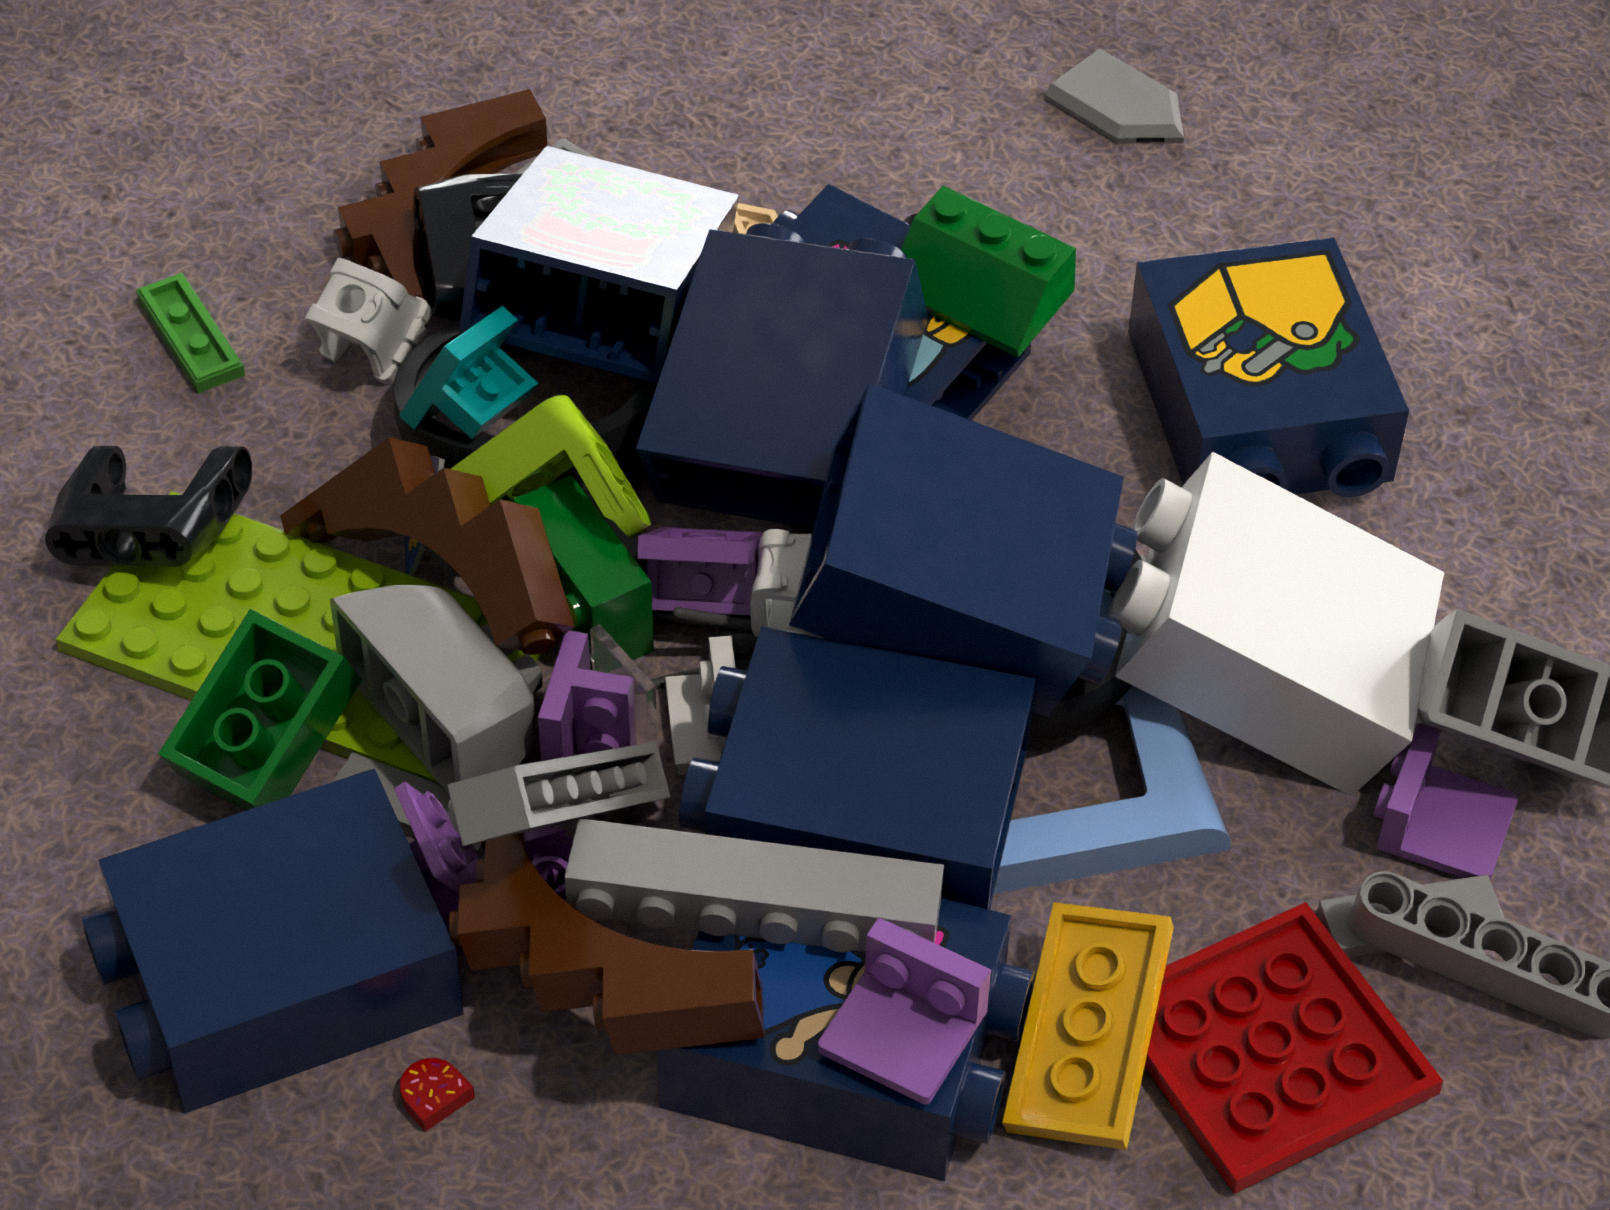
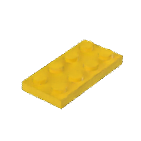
[1002,902,1174,1150]

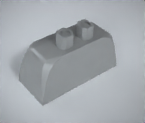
[330,585,543,795]
[1417,609,1610,789]

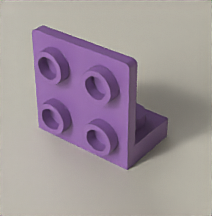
[394,781,482,934]
[818,917,991,1104]

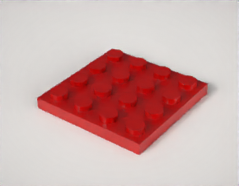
[1145,902,1443,1194]

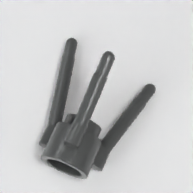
[639,607,757,692]

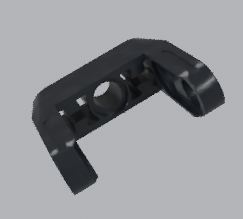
[413,173,524,321]
[45,446,252,567]

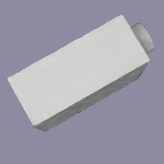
[1108,452,1444,794]

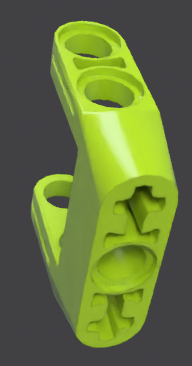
[451,395,651,538]

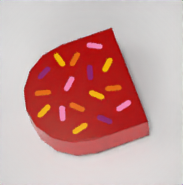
[400,1058,475,1132]

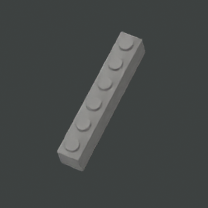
[447,742,670,846]
[564,818,944,952]

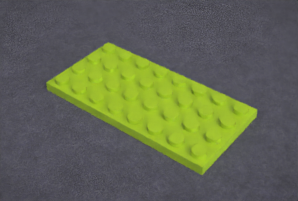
[56,491,542,785]

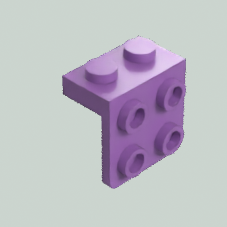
[1374,723,1518,880]

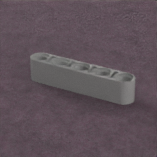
[1348,871,1610,1039]

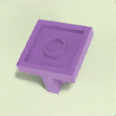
[637,527,764,616]
[538,631,636,761]

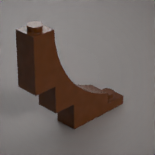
[280,437,575,655]

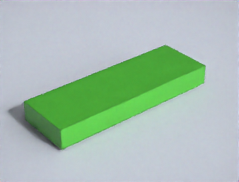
[136,273,245,393]

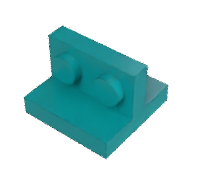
[399,306,538,439]

